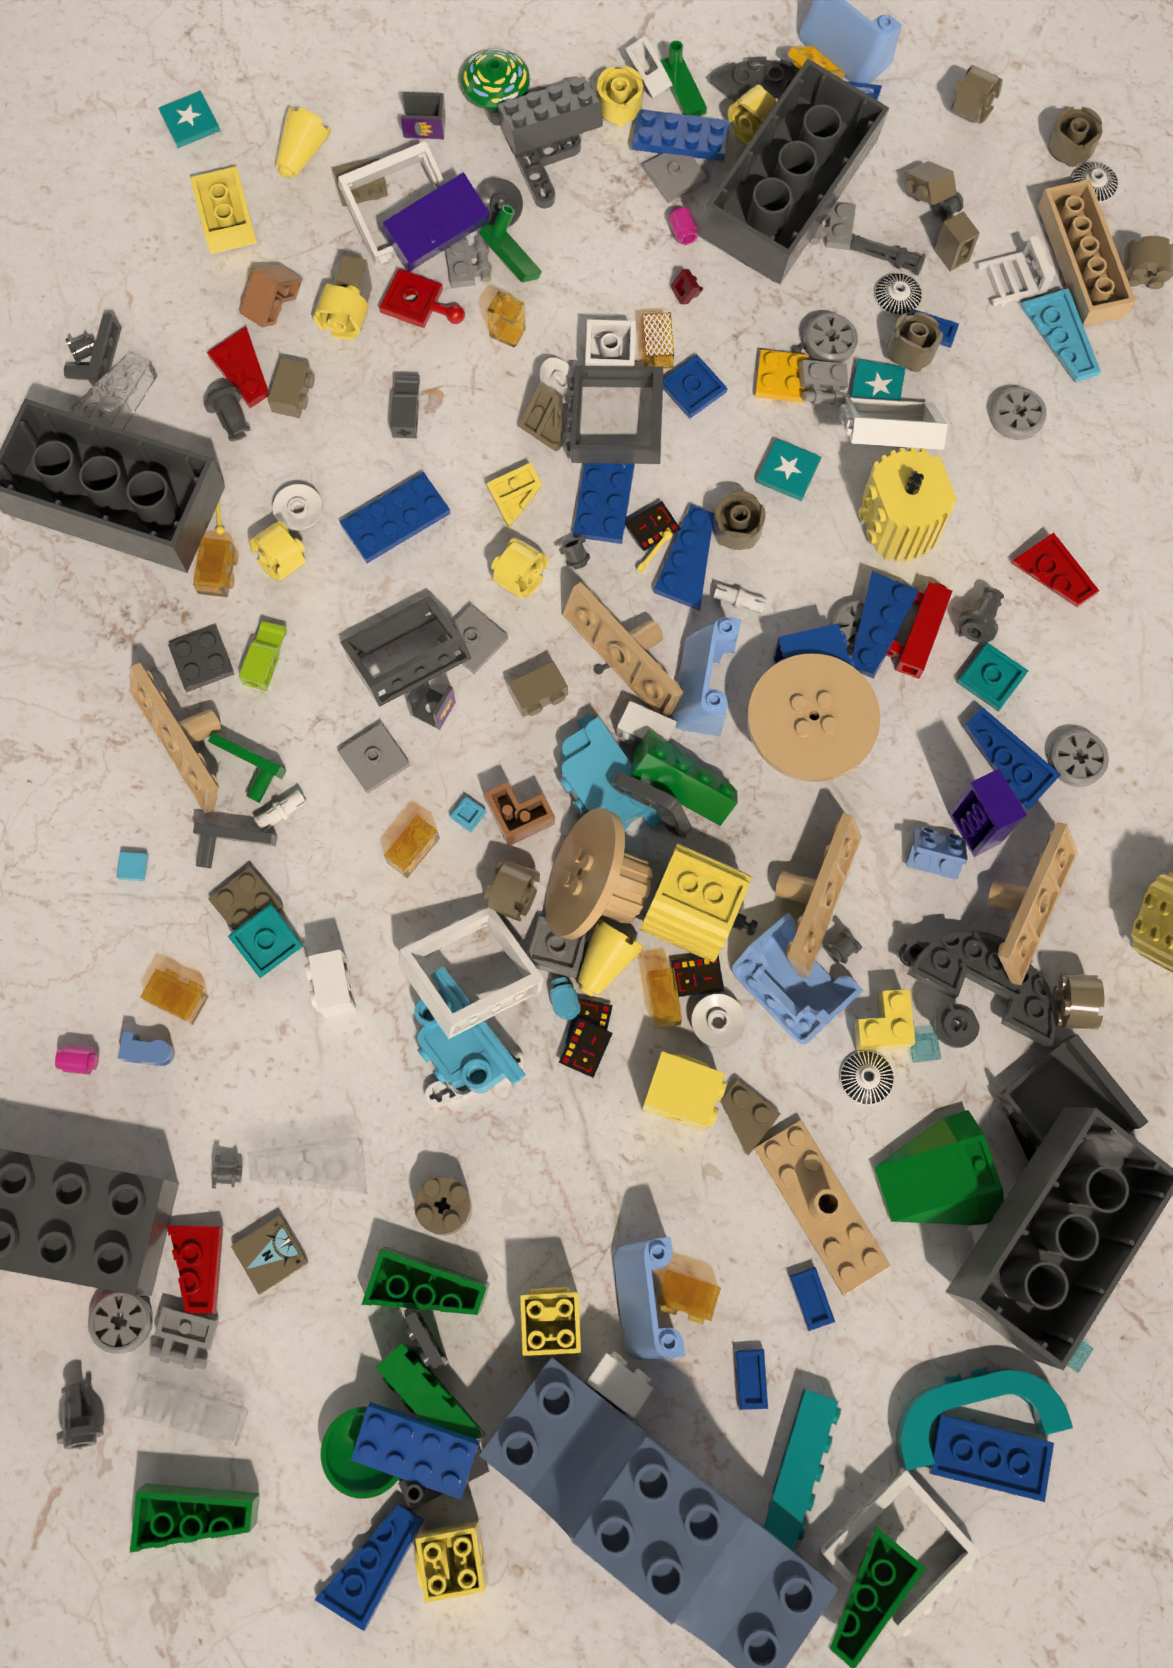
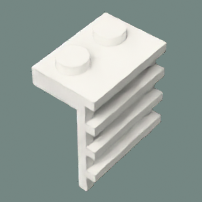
[977,235,1055,306]

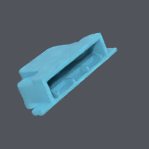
[559,713,662,830]
[414,966,526,1094]

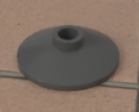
[478,179,523,227]

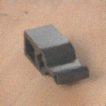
[390,374,420,439]

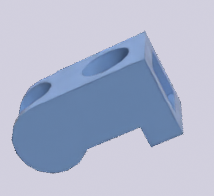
[118,1031,175,1066]

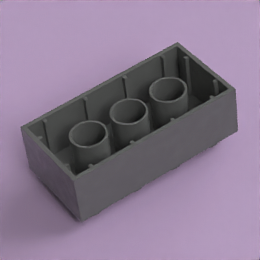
[700,58,889,284]
[0,399,225,573]
[945,1107,1173,1371]
[0,1149,179,1296]

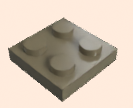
[208,866,284,931]

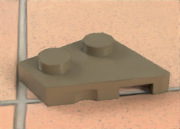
[518,382,563,451]
[721,1080,781,1156]

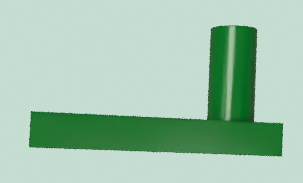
[660,40,707,116]
[479,205,542,283]
[208,732,286,803]

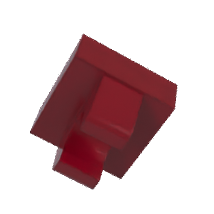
[670,269,703,305]

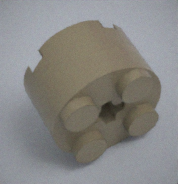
[951,65,1003,124]
[1048,107,1103,167]
[1124,236,1173,289]
[887,312,943,372]
[713,491,766,550]
[484,860,540,921]
[1053,974,1105,1030]
[414,1177,472,1236]

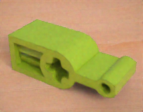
[239,620,287,691]

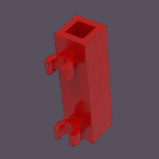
[886,582,953,679]

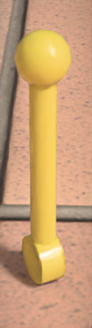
[215,501,225,536]
[637,530,673,573]

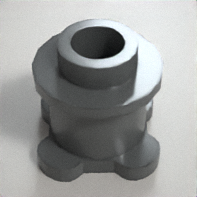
[932,192,964,221]
[65,334,95,365]
[559,536,590,569]
[827,929,862,964]
[899,937,930,967]
[212,1155,243,1189]

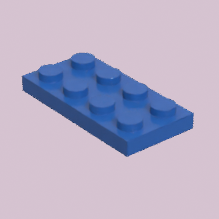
[632,109,730,161]
[573,444,635,544]
[339,472,451,564]
[351,1402,480,1500]
[929,1414,1054,1502]

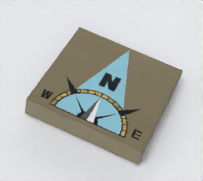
[231,1215,309,1295]

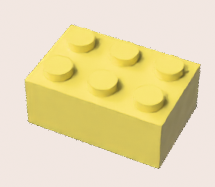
[190,166,257,254]

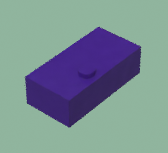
[382,172,490,273]
[948,768,1027,857]

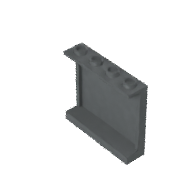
[996,1034,1149,1152]

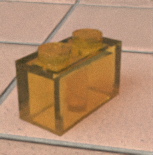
[193,538,238,597]
[384,815,440,879]
[646,967,682,1029]
[140,968,209,1025]
[656,1270,721,1325]

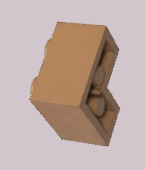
[239,264,303,328]
[484,782,555,846]

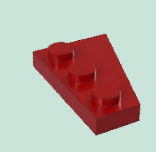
[207,326,269,408]
[1011,532,1100,607]
[166,1225,223,1314]

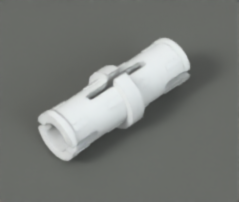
[713,583,766,614]
[254,790,307,832]

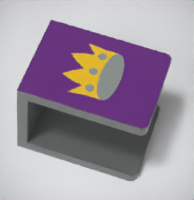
[401,92,446,139]
[406,682,456,730]

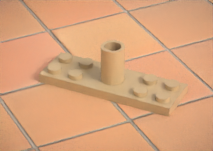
[562,582,683,718]
[129,663,221,815]
[776,813,862,978]
[989,822,1078,985]
[754,1120,891,1295]

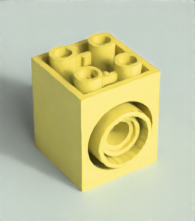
[642,1051,728,1132]
[520,1287,581,1356]
[414,1519,488,1603]

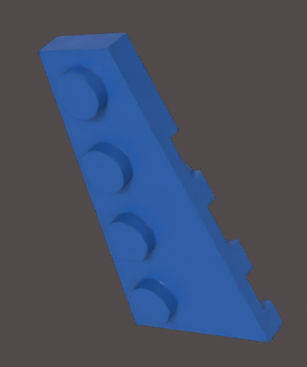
[654,504,714,611]
[852,571,918,679]
[963,707,1061,812]
[314,1504,425,1631]

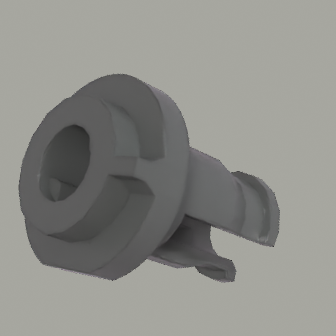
[203,385,251,441]
[957,587,1004,642]
[934,1003,980,1048]
[56,1384,104,1450]

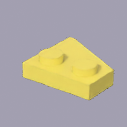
[486,463,542,528]

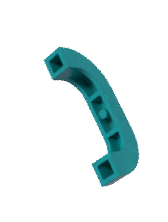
[896,1367,1073,1471]

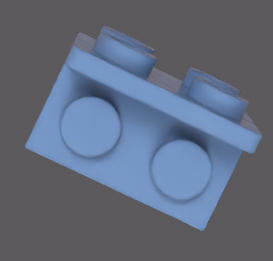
[906,827,968,880]

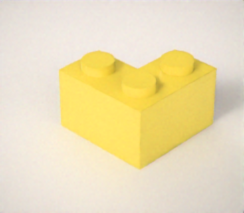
[853,989,915,1051]

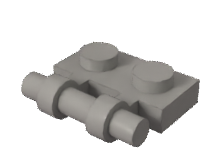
[810,202,856,250]
[446,236,492,288]
[799,360,850,406]
[149,1307,219,1370]

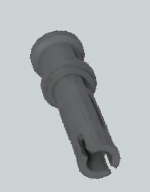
[852,235,926,276]

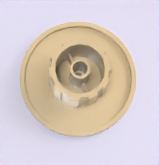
[747,654,880,782]
[545,808,653,940]

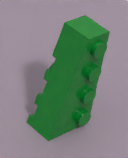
[631,729,738,826]
[361,1247,490,1315]
[376,1343,485,1440]
[129,1483,260,1553]
[828,1526,926,1668]

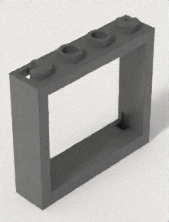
[566,366,663,464]
[340,596,472,707]

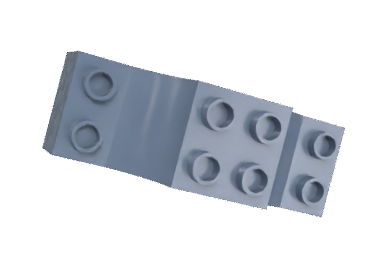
[479,1356,839,1668]

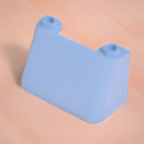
[799,0,902,84]
[672,617,741,736]
[732,913,864,1044]
[614,1237,685,1360]

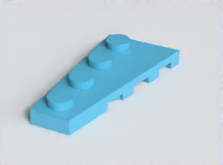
[1021,288,1101,382]

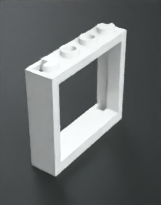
[338,141,445,265]
[839,397,947,450]
[398,908,544,1039]
[819,1468,981,1639]

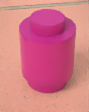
[668,207,698,245]
[55,1045,99,1075]

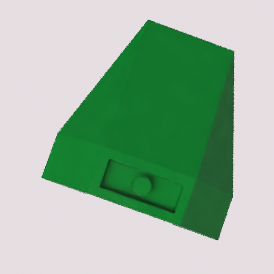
[873,1110,1004,1225]

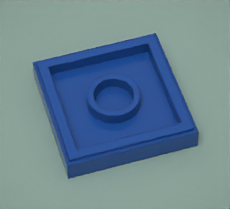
[663,354,728,419]

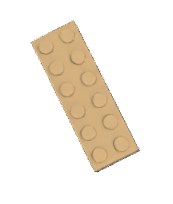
[1038,179,1136,327]

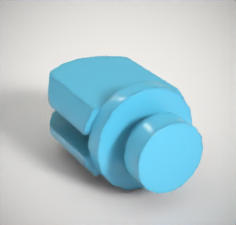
[550,977,580,1020]

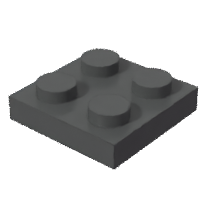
[168,627,235,693]
[404,1312,448,1369]

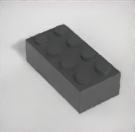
[497,76,603,155]

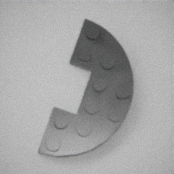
[710,57,800,102]
[907,931,1056,1048]

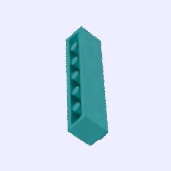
[764,1388,841,1553]

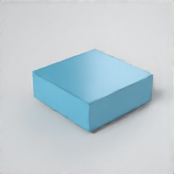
[450,796,487,833]
[116,852,149,881]

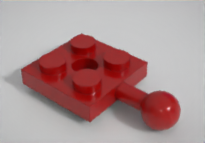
[379,268,465,328]

